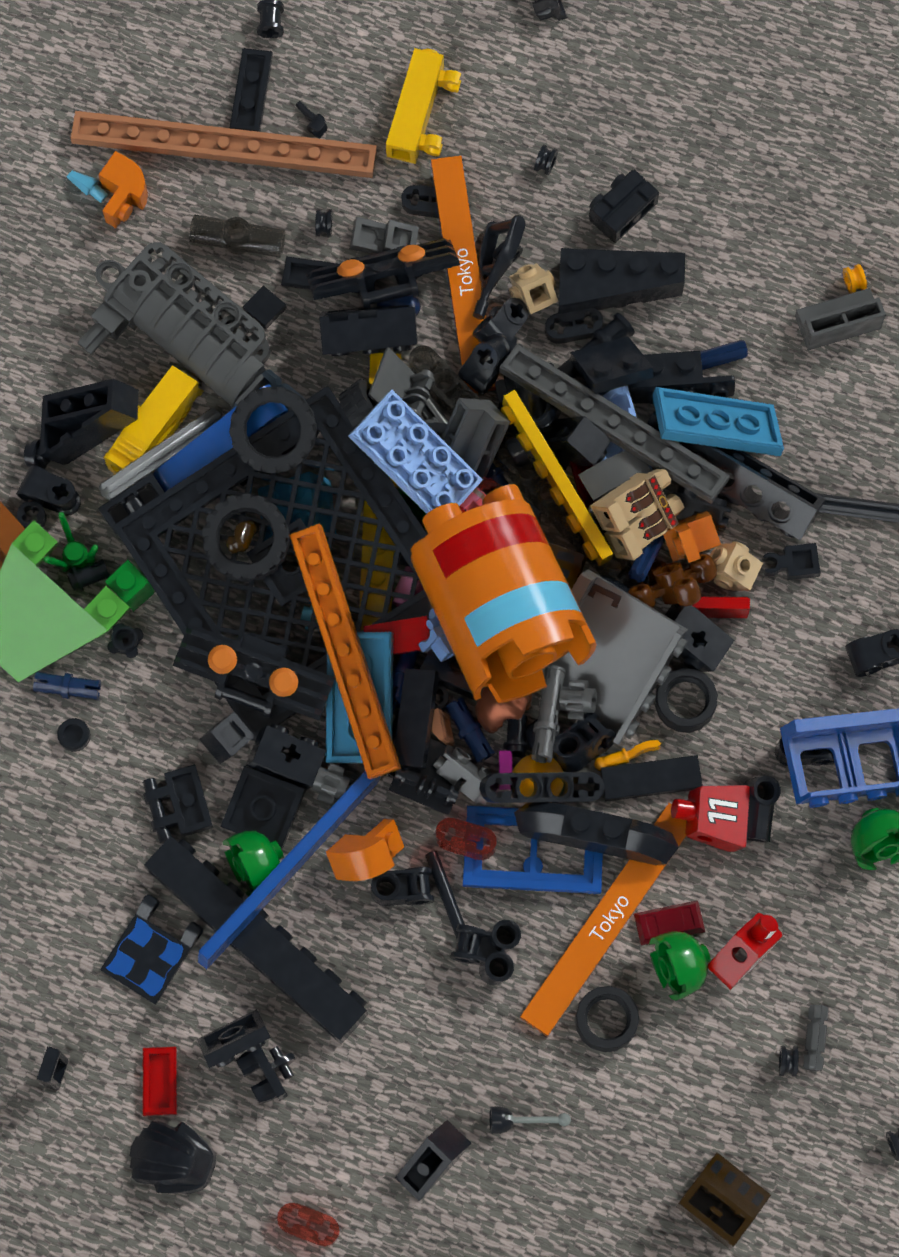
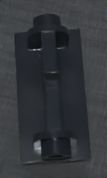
[670,486,732,531]

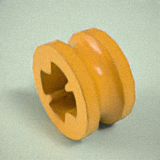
[843,264,867,294]

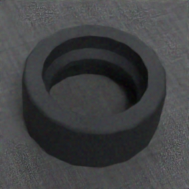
[655,668,718,733]
[575,986,639,1052]

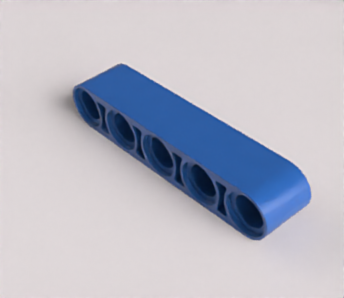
[153,384,288,492]

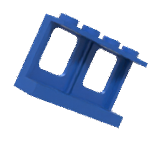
[780,708,899,808]

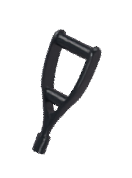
[473,215,526,319]

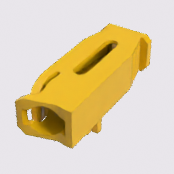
[104,365,204,485]

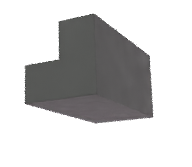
[795,288,886,351]
[441,398,511,489]

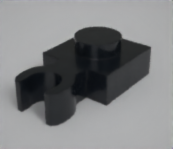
[762,543,821,580]

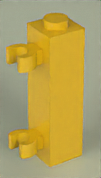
[386,48,461,164]

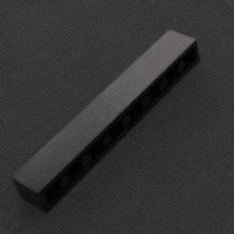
[144,836,368,1045]

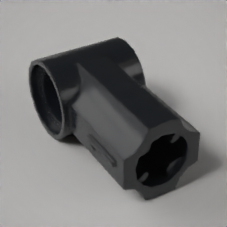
[743,776,781,842]

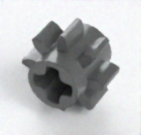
[559,680,597,720]
[311,763,350,804]

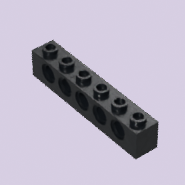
[647,411,826,540]

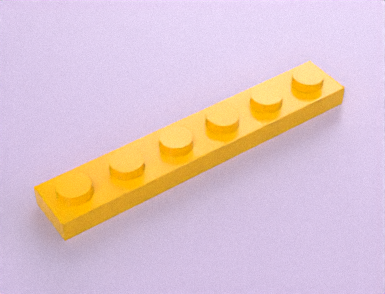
[501,390,613,566]

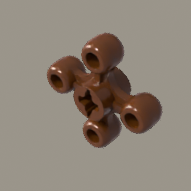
[628,554,717,608]

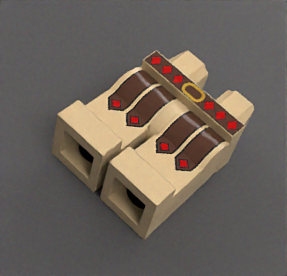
[590,469,685,560]

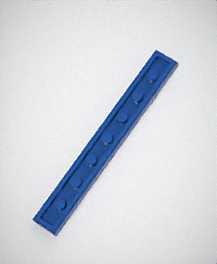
[198,771,381,970]

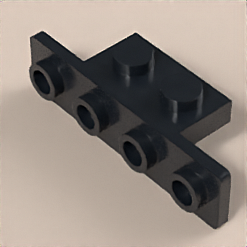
[609,350,735,404]

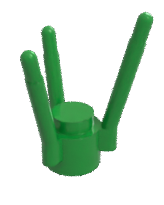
[44,512,98,572]

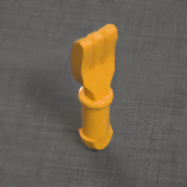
[594,740,661,771]

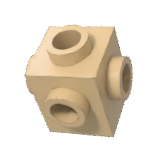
[509,263,559,314]
[710,541,763,591]

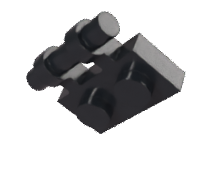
[143,764,214,844]

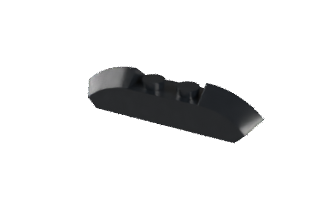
[514,802,679,865]

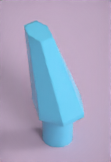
[67,170,108,203]

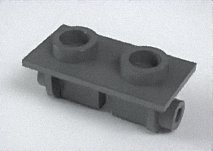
[433,744,498,806]

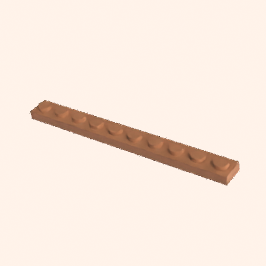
[71,111,377,178]

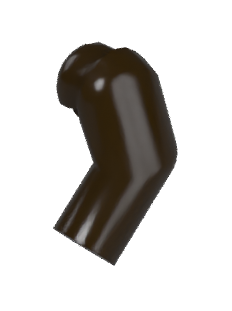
[226,520,259,554]

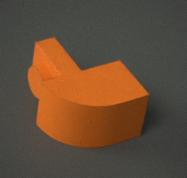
[99,151,148,228]
[663,511,721,563]
[326,818,404,881]

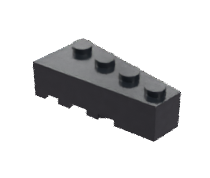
[558,248,685,314]

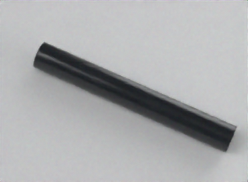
[425,851,469,943]

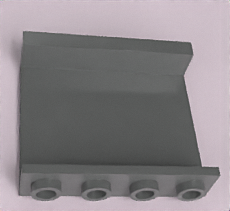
[542,569,688,745]

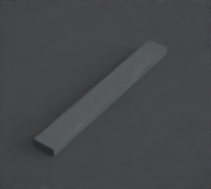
[499,344,730,504]

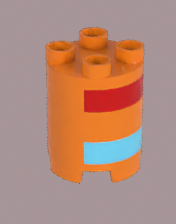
[411,484,597,703]

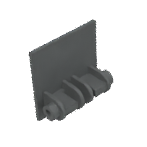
[368,347,435,418]

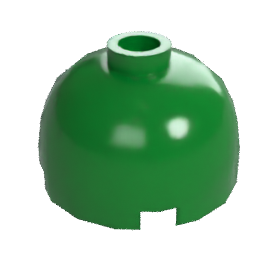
[851,808,899,870]
[223,831,284,897]
[649,931,711,1001]

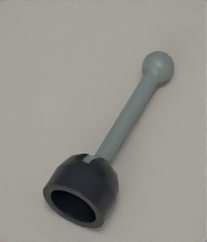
[489,1106,571,1134]

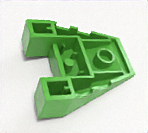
[0,520,130,683]

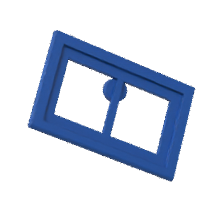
[463,805,603,894]

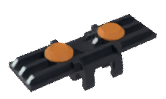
[306,238,460,309]
[172,623,335,721]

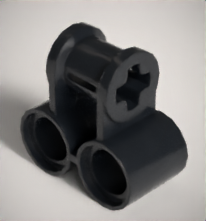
[450,919,521,985]

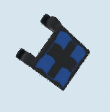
[100,894,204,1005]

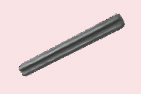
[99,408,222,500]

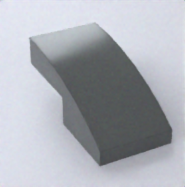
[350,217,419,253]
[578,450,652,502]

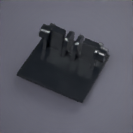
[388,738,472,816]

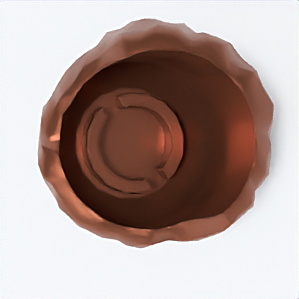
[475,687,532,734]

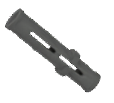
[531,665,566,763]

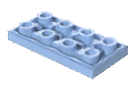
[348,390,483,514]

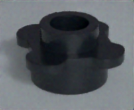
[107,623,144,658]

